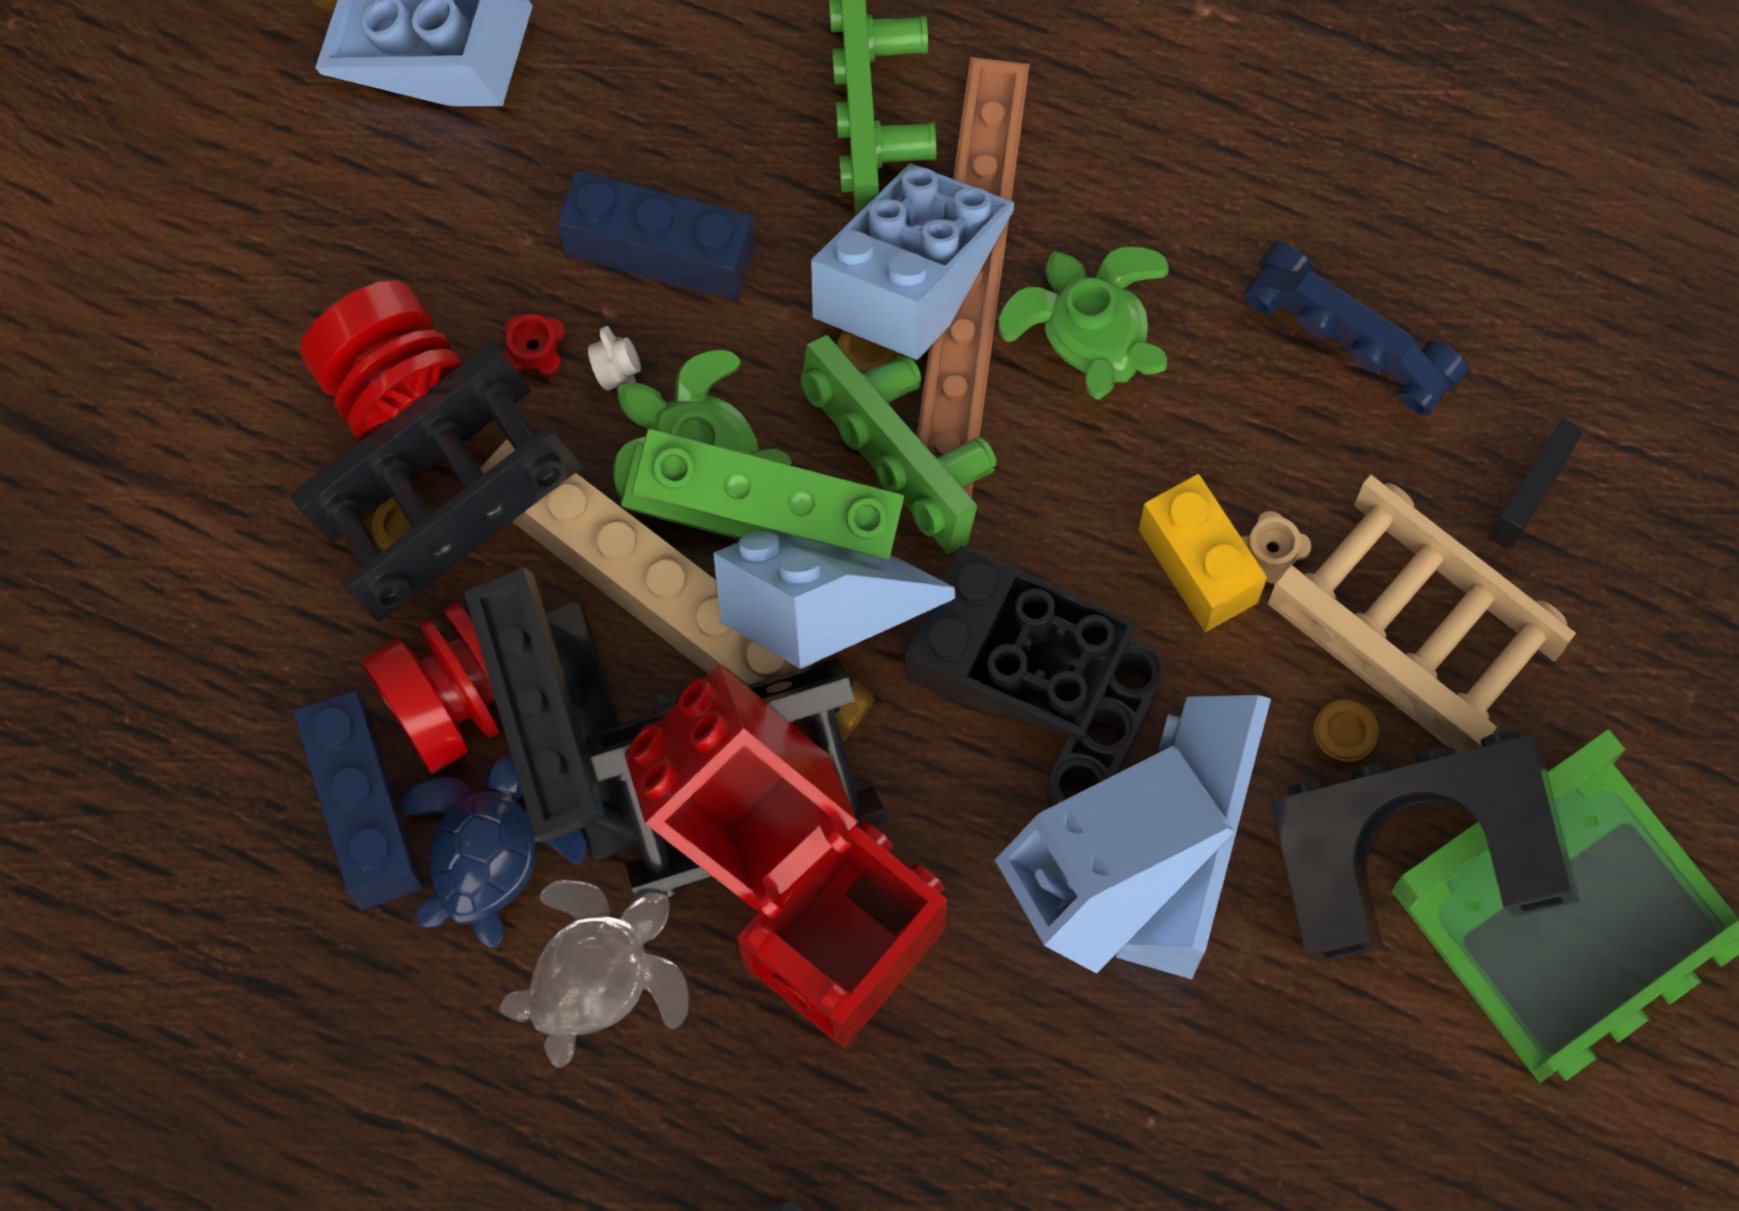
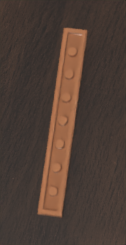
[917,57,1029,499]

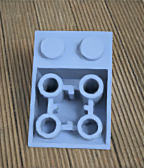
[811,163,1014,360]
[995,746,1235,973]

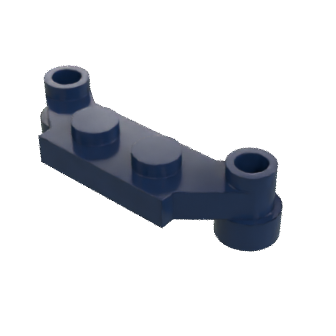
[1243,241,1469,416]

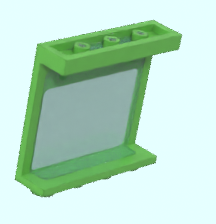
[1391,729,1739,1083]

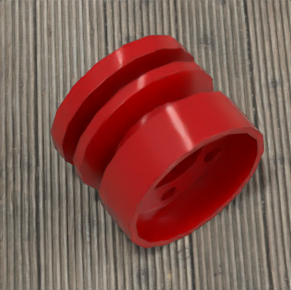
[299,280,464,442]
[360,601,499,774]

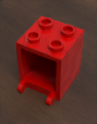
[624,664,858,919]
[737,821,948,1049]

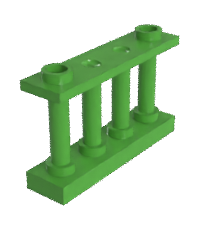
[620,428,904,560]

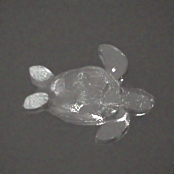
[499,880,689,1068]

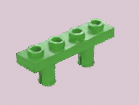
[829,0,936,214]
[801,335,996,554]

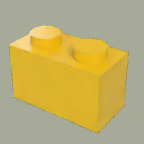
[1138,474,1267,633]

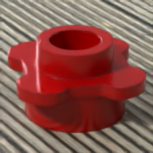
[502,314,565,376]

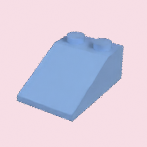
[315,0,533,106]
[713,531,955,669]

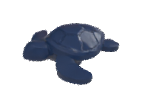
[401,751,587,949]

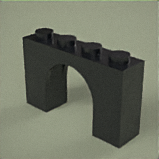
[1271,730,1580,964]

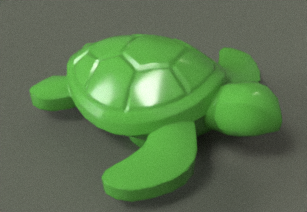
[998,247,1169,399]
[613,350,792,500]

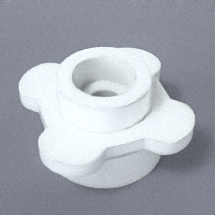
[588,326,641,391]

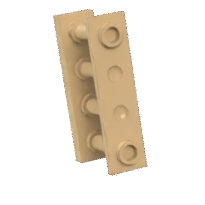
[1268,475,1576,753]

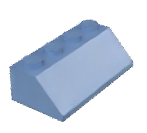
[1115,695,1271,979]

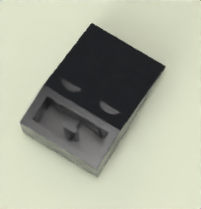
[905,545,1137,738]

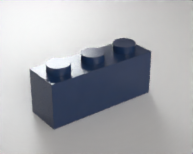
[557,170,756,301]
[293,690,424,910]

